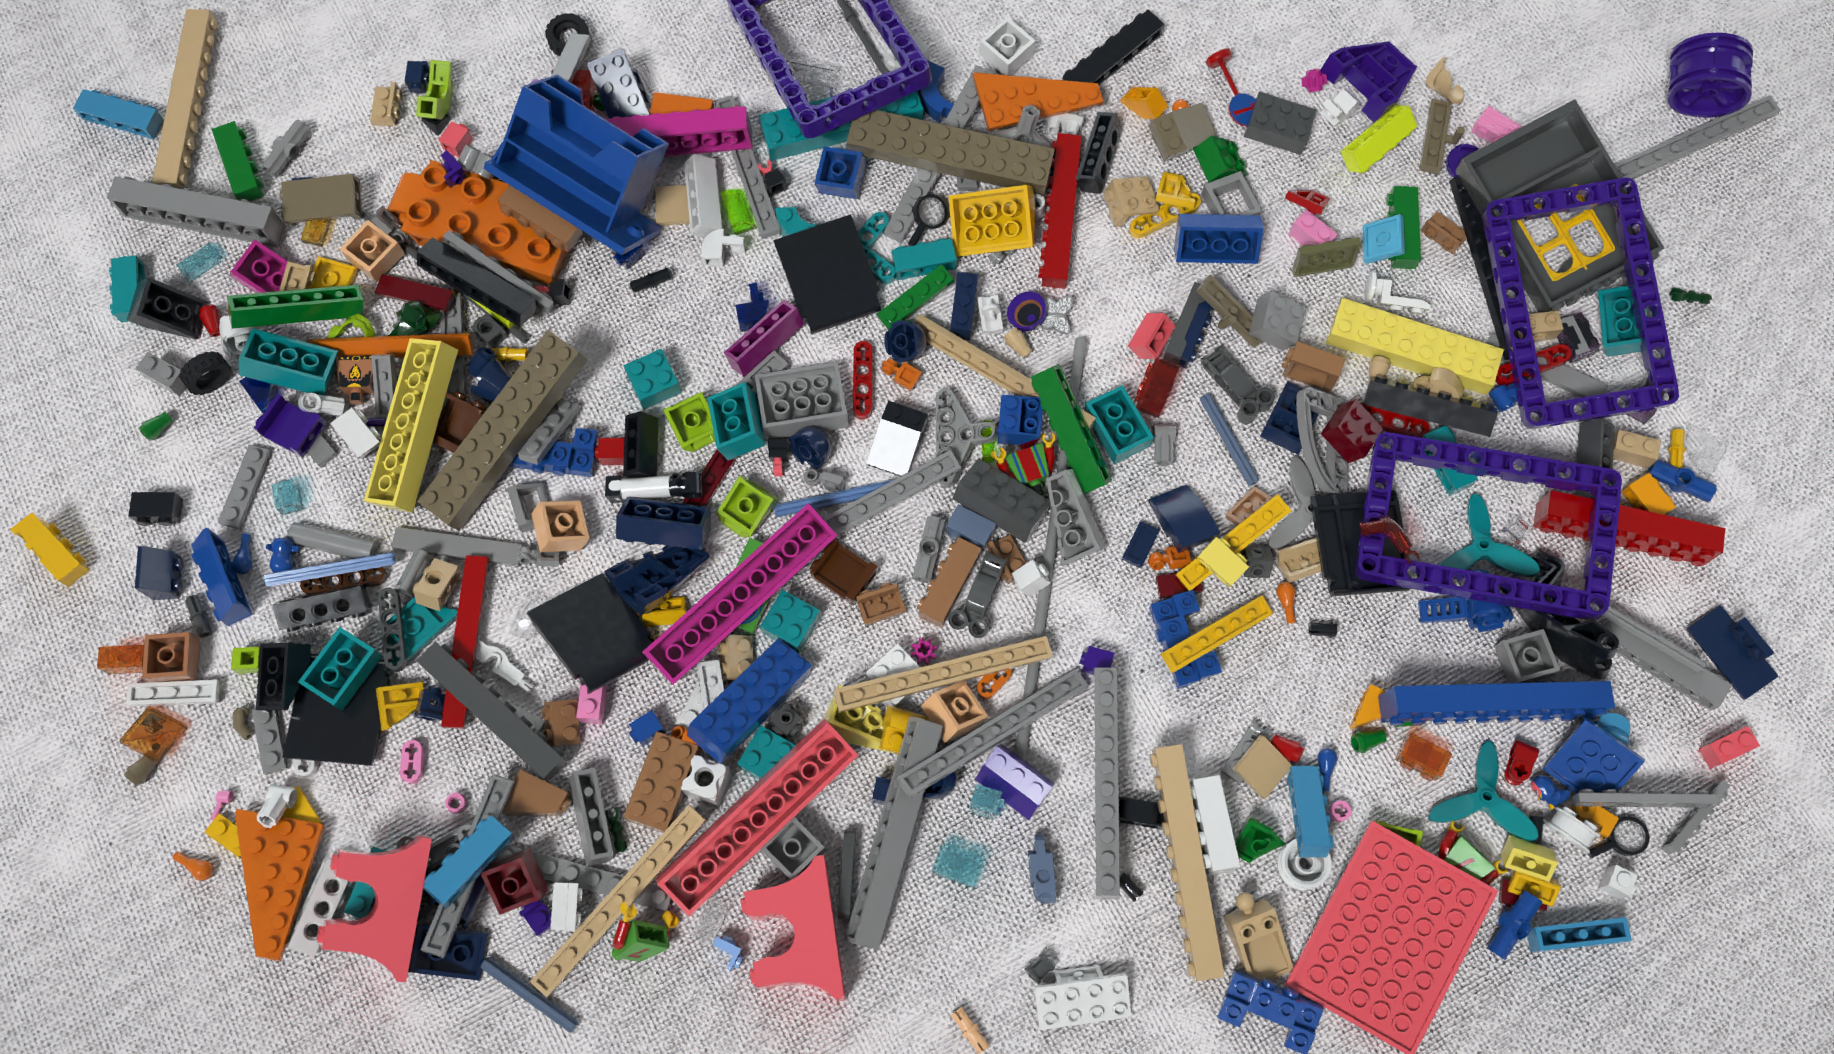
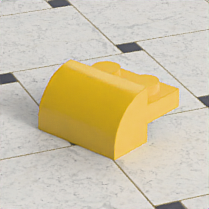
[879,705,931,754]

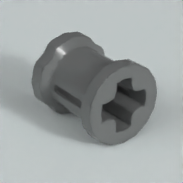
[1024,953,1055,985]

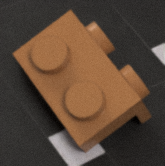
[856,583,906,626]
[542,699,580,746]

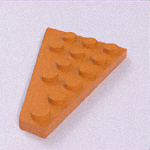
[235,809,325,962]

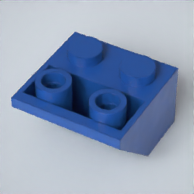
[997,395,1043,445]

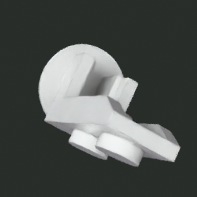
[1365,271,1431,314]

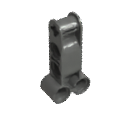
[1200,347,1275,424]
[948,550,1008,638]

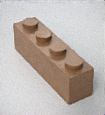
[498,185,583,252]
[917,537,982,628]

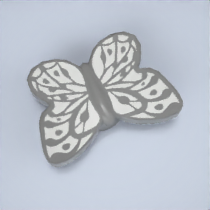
[1041,297,1073,335]

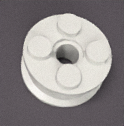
[1544,806,1601,854]
[1277,839,1332,890]

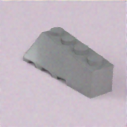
[1046,469,1107,566]

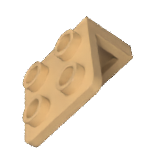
[1104,177,1159,227]

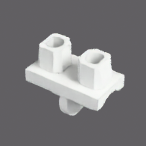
[1046,113,1084,135]
[977,295,1003,334]

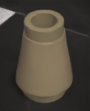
[123,752,159,786]

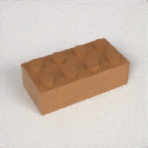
[623,731,701,833]

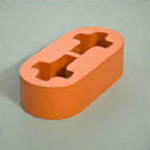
[977,669,1012,699]

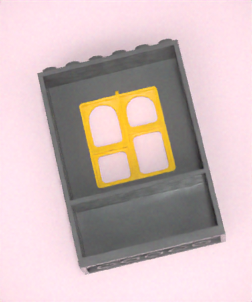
[1455,99,1664,313]

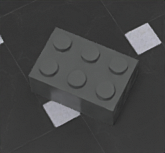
[1244,91,1316,155]

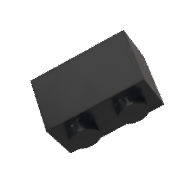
[128,492,183,526]

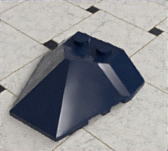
[604,546,710,616]

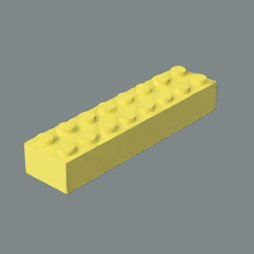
[1325,298,1504,395]
[364,338,458,513]

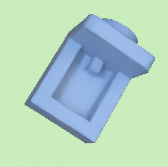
[713,935,745,972]

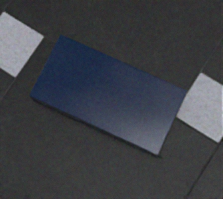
[1121,521,1160,569]

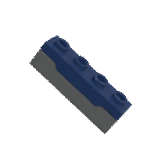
[1163,282,1215,369]

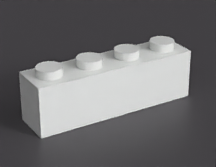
[684,154,723,238]

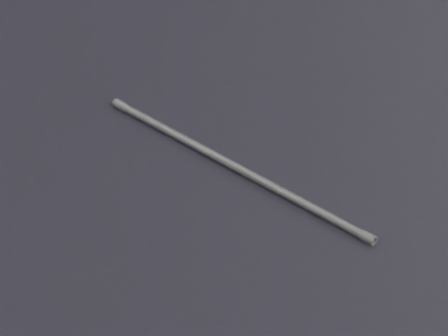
[1014,337,1088,761]

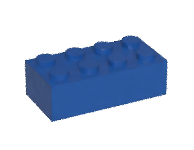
[1174,214,1264,264]

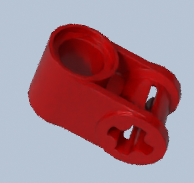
[1504,740,1539,786]

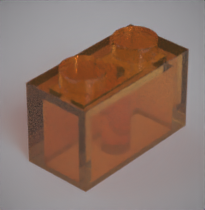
[97,645,144,674]
[1394,732,1452,781]

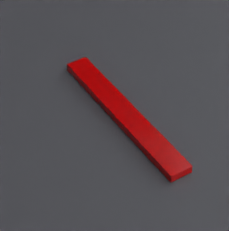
[441,555,489,729]

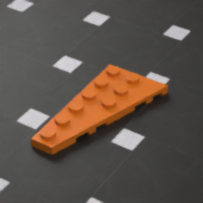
[972,72,1104,131]

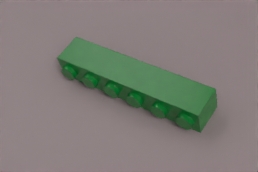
[227,285,363,329]
[1031,364,1112,494]

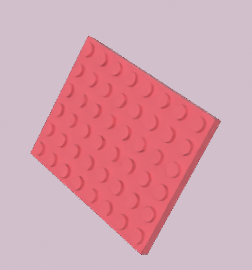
[1285,821,1498,1054]

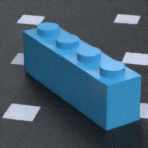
[73,89,164,140]
[1287,766,1334,858]
[423,815,513,909]
[1527,917,1632,953]

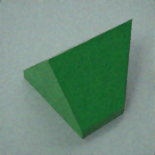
[1235,817,1285,863]

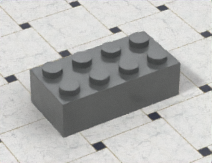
[952,458,1051,543]

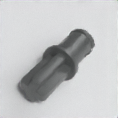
[185,595,213,638]

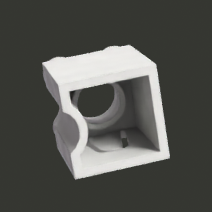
[681,755,732,807]

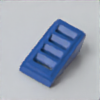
[1418,597,1468,623]

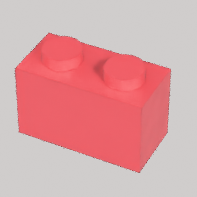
[1128,313,1176,359]
[1699,726,1760,769]

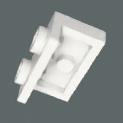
[550,883,582,931]

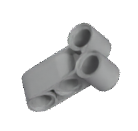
[458,144,498,180]

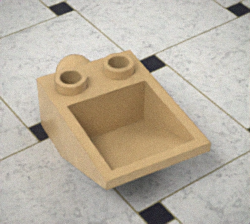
[1223,892,1293,980]

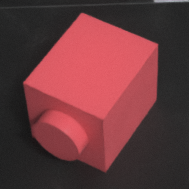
[438,121,473,158]

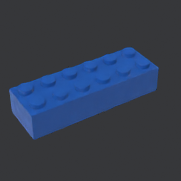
[687,638,812,764]

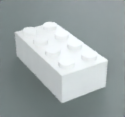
[1189,775,1240,877]

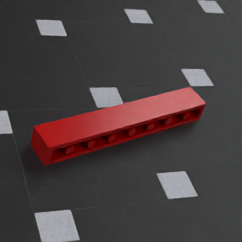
[1038,133,1082,289]

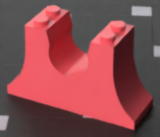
[316,835,432,982]
[741,855,846,1001]

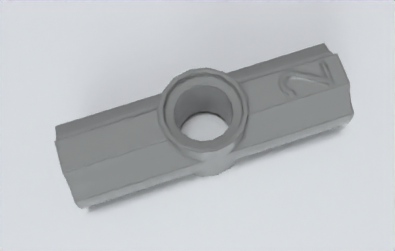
[261,120,311,177]
[912,516,945,583]

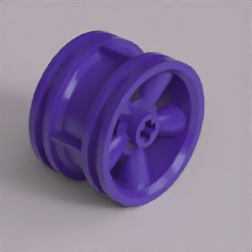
[1668,33,1753,118]

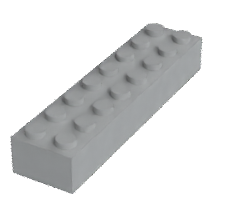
[106,176,286,248]

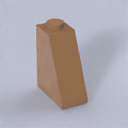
[503,769,572,816]

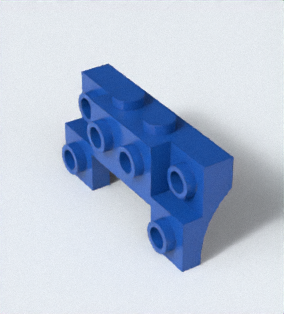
[509,428,598,477]
[1149,590,1222,689]
[1217,969,1324,1054]

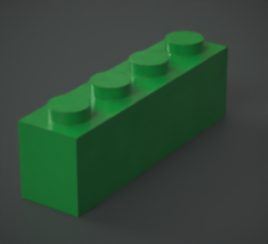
[211,121,265,201]
[1386,186,1421,269]

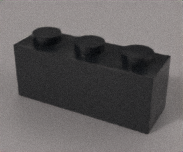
[623,411,659,478]

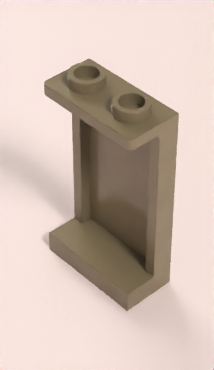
[280,174,363,226]

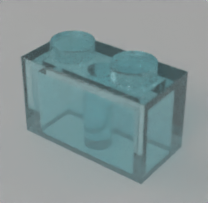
[968,784,1005,821]
[932,843,984,889]

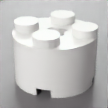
[219,316,264,357]

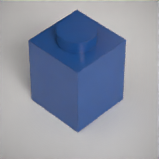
[629,710,666,747]

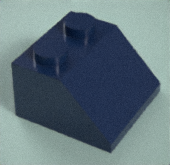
[135,546,184,600]

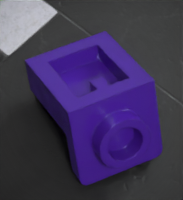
[441,150,466,188]
[519,899,551,937]

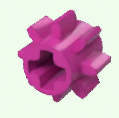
[1301,69,1327,92]
[911,638,937,666]

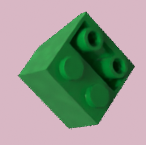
[1193,135,1248,183]

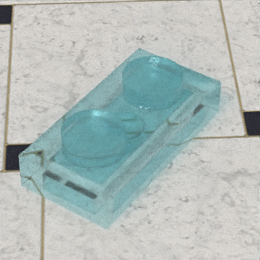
[176,242,225,283]

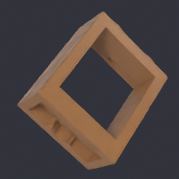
[1281,341,1346,393]

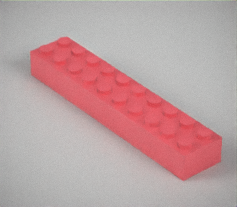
[656,719,859,916]

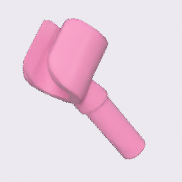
[210,791,234,820]

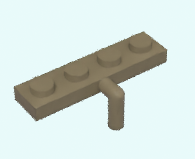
[1419,99,1465,175]
[1196,275,1261,348]

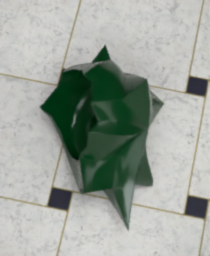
[388,300,442,336]

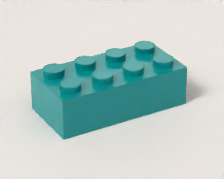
[239,328,338,395]

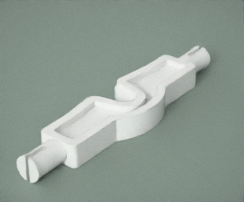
[475,639,535,694]

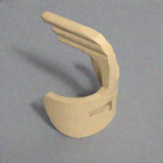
[1426,57,1464,104]

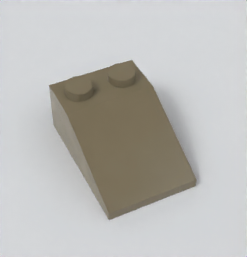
[1148,102,1218,162]

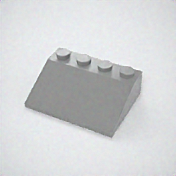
[755,362,849,441]

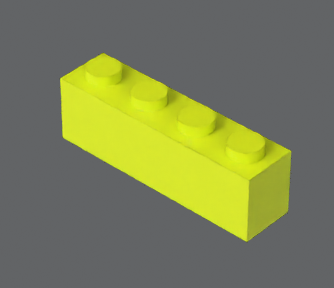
[1340,105,1418,173]

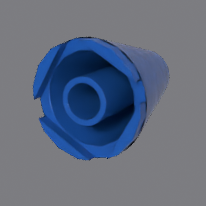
[1467,569,1513,632]

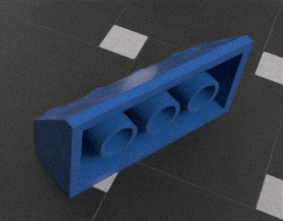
[191,528,253,626]

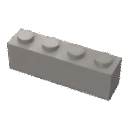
[568,768,614,867]

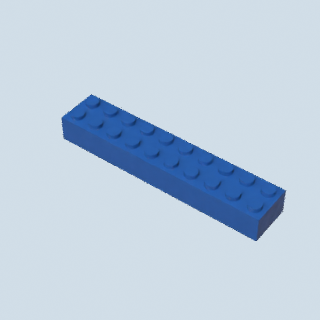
[1378,681,1615,726]

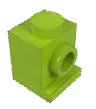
[231,647,260,675]

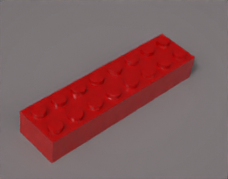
[1533,490,1726,566]

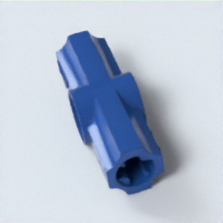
[1647,459,1717,503]
[1487,890,1542,960]

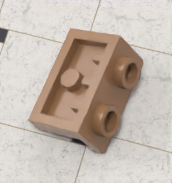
[1421,211,1467,255]
[1225,486,1272,526]
[986,535,1026,585]

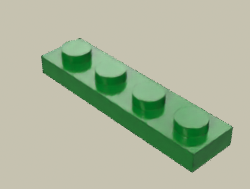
[876,264,955,331]

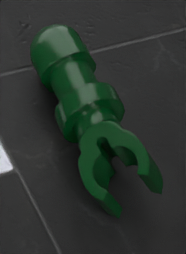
[1669,288,1712,304]
[606,807,627,852]

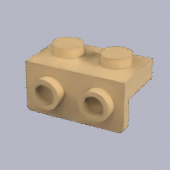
[279,261,316,291]
[1277,538,1321,583]
[717,635,753,682]

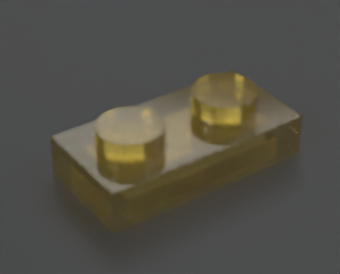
[300,219,332,247]

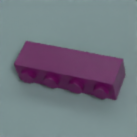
[724,299,804,377]

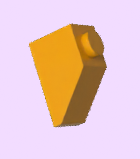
[1120,87,1168,119]
[1349,684,1386,729]

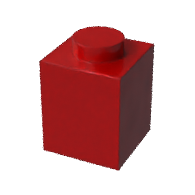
[595,438,624,466]

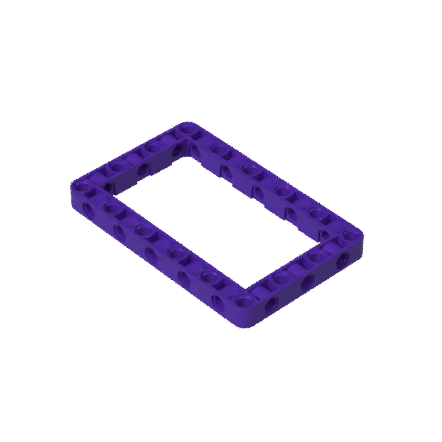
[726,0,932,138]
[1482,178,1679,429]
[1355,432,1622,620]

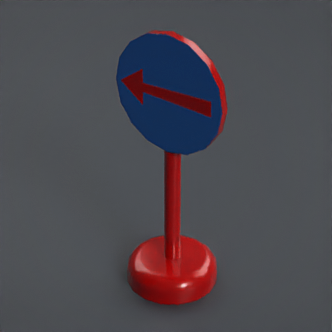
[1205,48,1256,127]

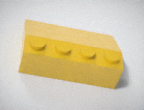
[948,185,1035,257]

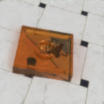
[119,706,188,763]

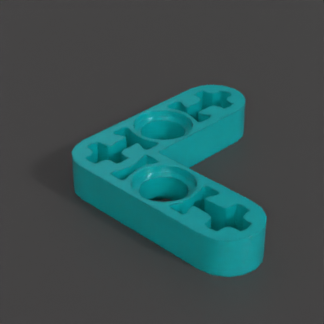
[858,212,896,284]

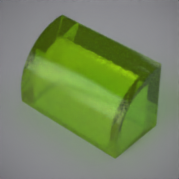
[720,189,757,235]

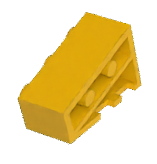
[10,512,89,587]

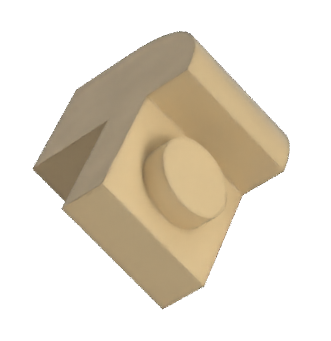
[1413,367,1463,399]

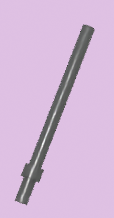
[837,0,888,74]

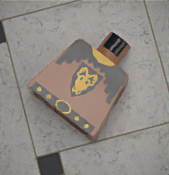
[336,355,374,405]

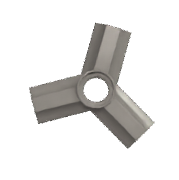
[993,105,1052,148]

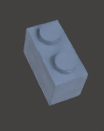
[946,504,996,552]

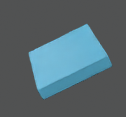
[1362,214,1405,264]

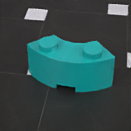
[775,207,817,237]

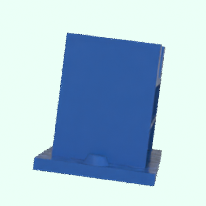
[483,75,669,255]

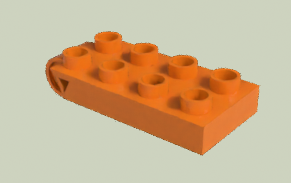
[387,160,568,286]

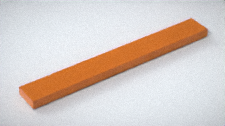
[306,333,474,358]

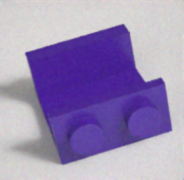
[254,393,327,458]

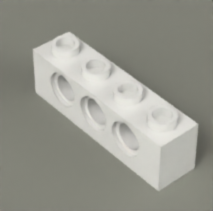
[286,858,352,957]

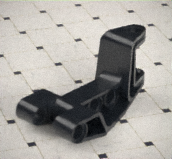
[1501,550,1619,680]

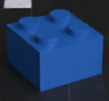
[814,146,866,199]

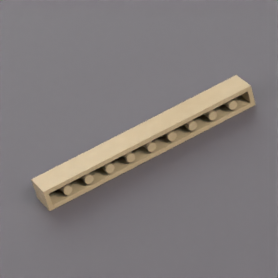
[152,9,218,189]
[1149,744,1225,981]

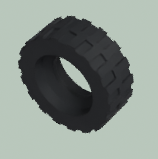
[545,13,591,57]
[179,351,232,395]

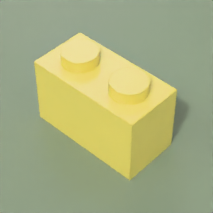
[1196,537,1249,588]
[1500,835,1558,882]

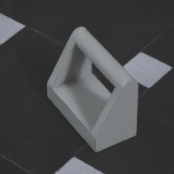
[507,482,549,533]
[394,549,433,598]

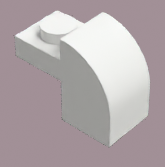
[1321,89,1361,127]
[701,229,745,267]

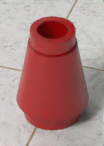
[199,305,221,337]
[1271,734,1305,763]

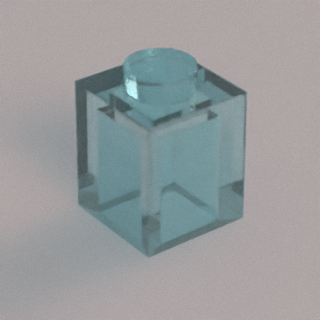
[271,479,304,515]

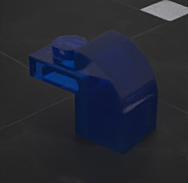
[736,282,770,332]

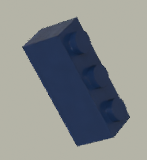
[950,272,978,341]

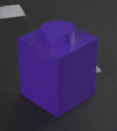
[1079,646,1115,675]

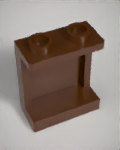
[433,391,487,453]
[810,538,878,606]

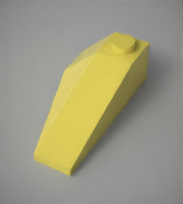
[824,685,897,754]

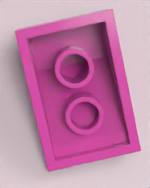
[229,239,288,293]

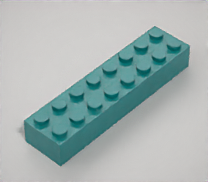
[758,91,923,161]

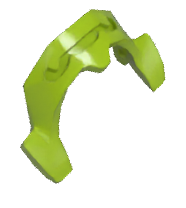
[327,314,376,339]

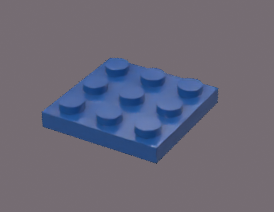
[1543,717,1645,808]

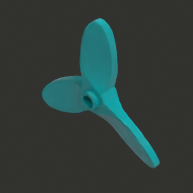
[1439,494,1540,577]
[1428,741,1538,841]

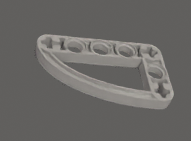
[1296,387,1348,495]

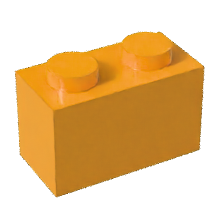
[1621,473,1676,515]

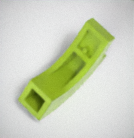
[416,59,453,119]

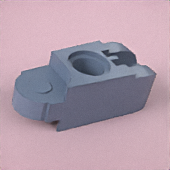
[1028,834,1056,904]

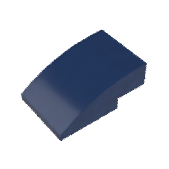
[1260,381,1324,455]
[1148,485,1220,553]

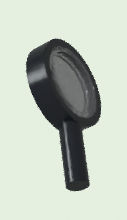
[908,194,948,246]
[1587,816,1649,859]

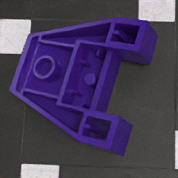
[1321,41,1417,123]

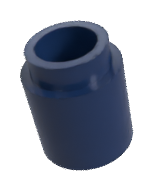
[468,347,497,378]

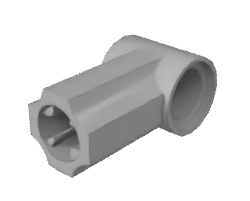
[1152,424,1176,466]

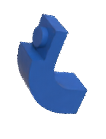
[919,60,954,123]

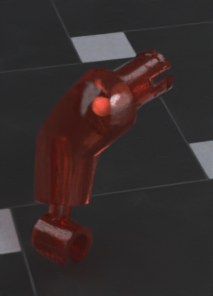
[1360,516,1419,565]

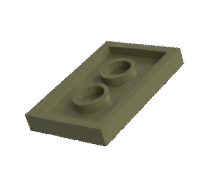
[1292,237,1361,277]

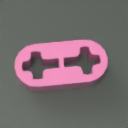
[400,740,425,784]

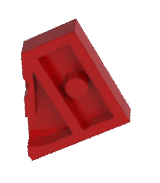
[1285,190,1330,215]

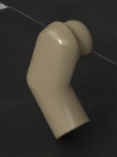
[233,706,254,740]

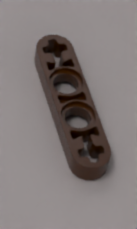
[300,567,388,595]

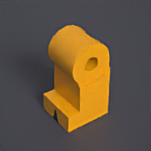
[1570,805,1619,840]

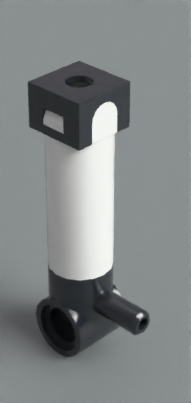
[605,472,703,503]

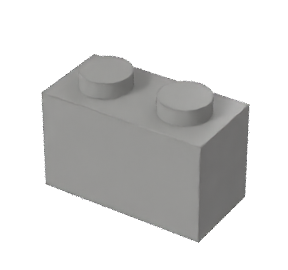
[135,352,186,397]

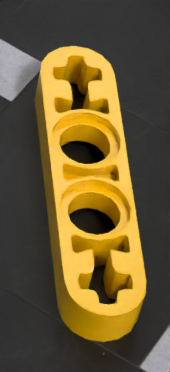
[1129,193,1201,238]

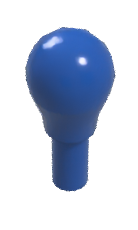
[232,533,252,574]
[1317,748,1338,792]

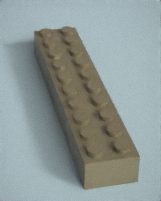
[846,110,1054,196]
[417,330,588,531]

